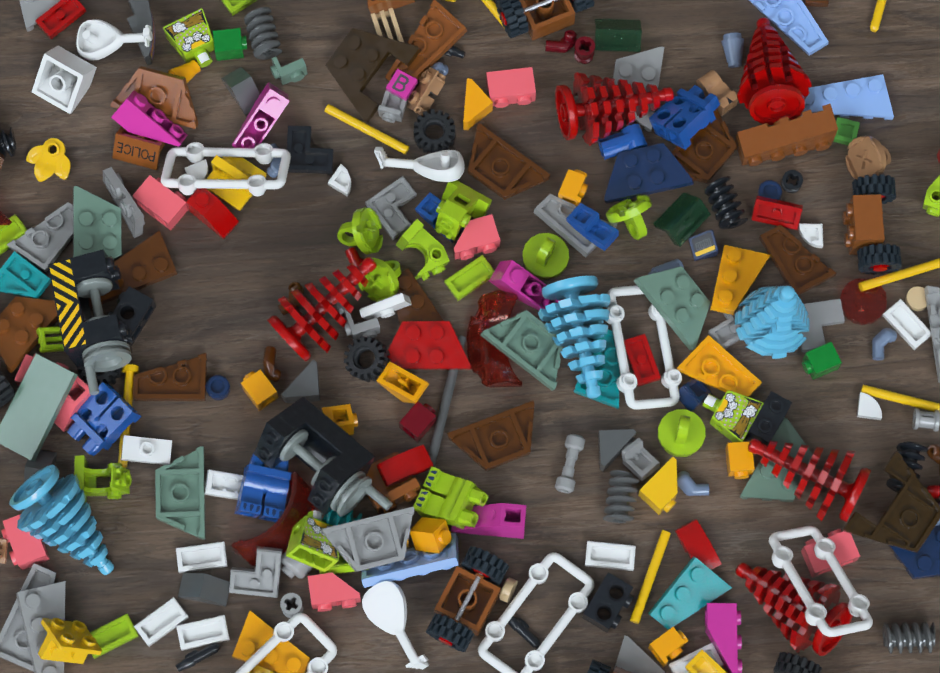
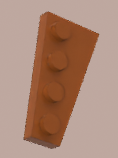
[385,0,467,82]

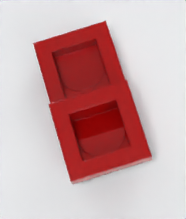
[377,444,434,487]
[675,519,722,570]

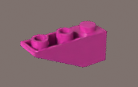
[232,82,290,158]
[111,90,188,147]
[489,260,564,311]
[451,503,526,539]
[705,603,742,673]

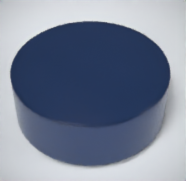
[758,180,782,200]
[206,375,230,400]

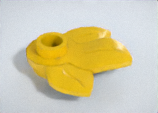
[26,138,71,182]

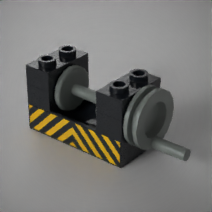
[48,249,134,395]
[254,397,393,517]

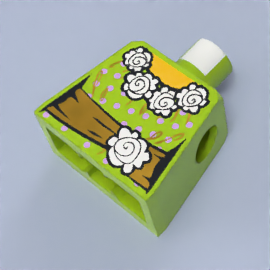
[163,8,214,68]
[702,390,764,442]
[286,510,339,572]

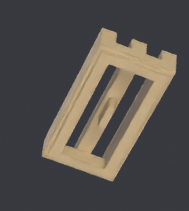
[371,8,404,56]

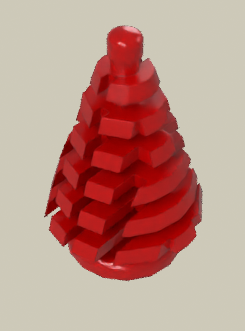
[737,18,812,125]
[555,72,674,146]
[267,257,377,361]
[748,438,871,522]
[736,563,853,656]

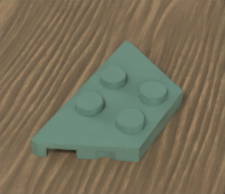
[73,186,122,260]
[633,266,711,350]
[480,310,563,391]
[740,417,813,502]
[155,446,206,540]

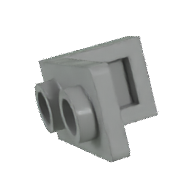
[336,296,380,340]

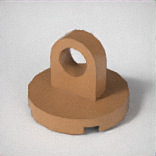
[846,135,891,179]

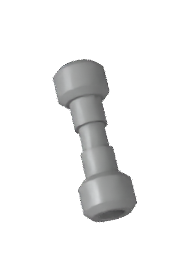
[555,434,585,493]

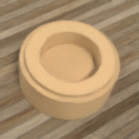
[905,286,927,311]
[499,577,518,603]

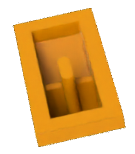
[463,78,493,130]
[376,361,429,404]

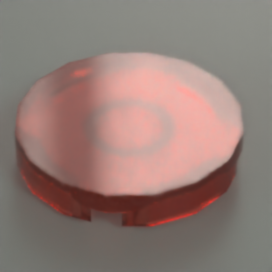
[840,278,887,325]

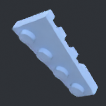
[748,0,829,56]
[801,74,894,120]
[361,532,459,588]

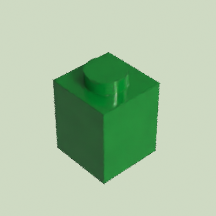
[213,28,248,61]
[802,342,842,380]

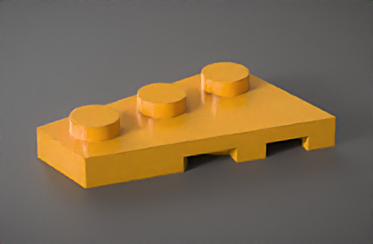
[710,245,770,315]
[677,335,762,397]
[232,611,310,673]

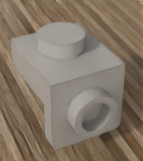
[378,91,408,123]
[622,438,660,481]

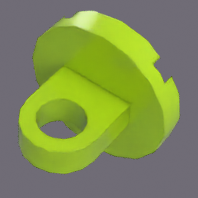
[606,195,652,240]
[337,207,383,254]
[522,233,569,280]
[358,258,401,302]
[658,409,706,457]

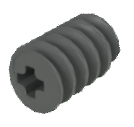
[244,7,282,60]
[603,470,639,523]
[882,622,936,654]

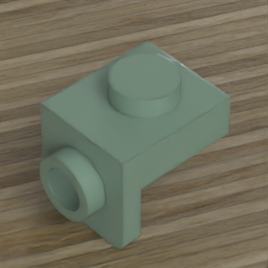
[270,56,307,86]

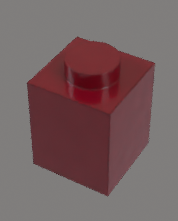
[399,401,436,443]

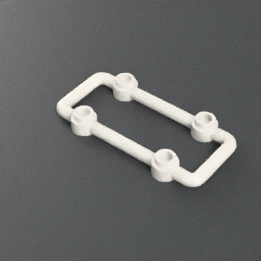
[161,142,291,196]
[606,285,682,410]
[769,526,873,637]
[478,552,595,673]
[235,613,337,673]

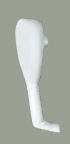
[76,19,153,61]
[374,147,465,182]
[362,581,429,670]

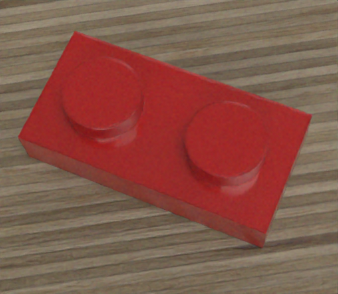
[35,0,86,40]
[751,196,803,230]
[624,334,661,387]

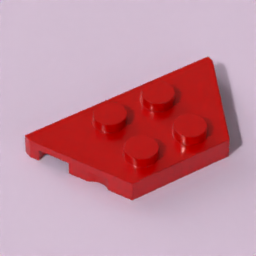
[386,321,472,370]

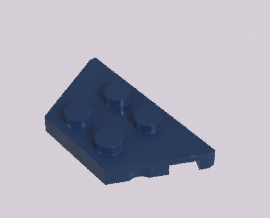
[604,143,694,204]
[889,525,940,580]

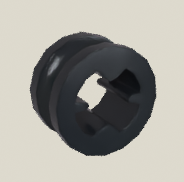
[781,170,803,193]

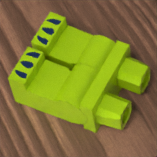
[414,467,488,529]

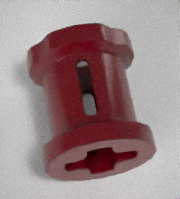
[574,36,595,64]

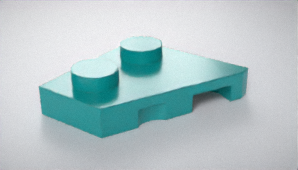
[0,251,51,299]

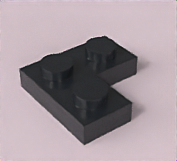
[287,125,334,174]

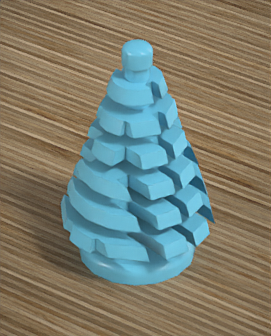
[538,276,610,399]
[735,285,810,359]
[9,465,114,575]

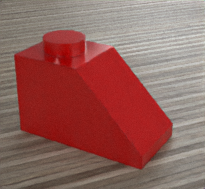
[186,188,239,239]

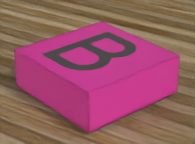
[386,69,418,101]

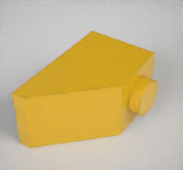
[638,457,678,515]

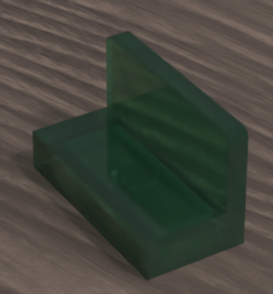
[595,19,642,52]
[653,193,711,247]

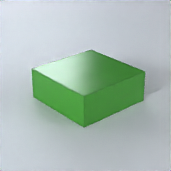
[833,117,860,145]

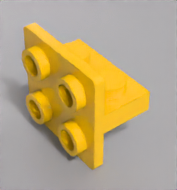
[206,155,267,211]
[38,618,102,664]

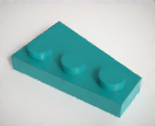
[574,329,620,409]
[648,556,732,630]

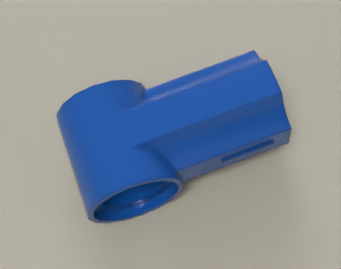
[598,124,648,160]

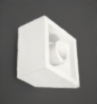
[32,46,97,114]

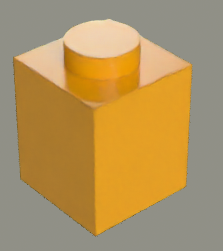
[241,369,279,411]
[725,441,755,479]
[410,517,452,554]

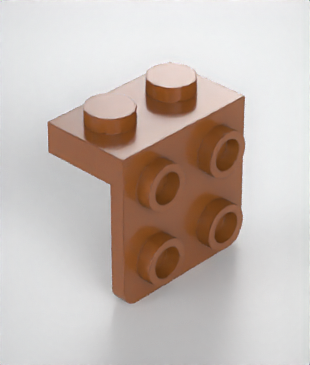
[367,452,421,515]

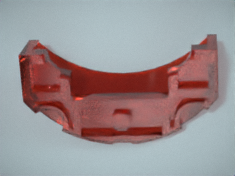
[467,290,522,388]
[231,471,315,566]

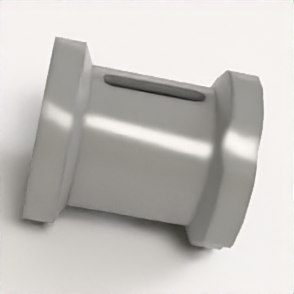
[912,408,940,432]
[280,593,304,618]

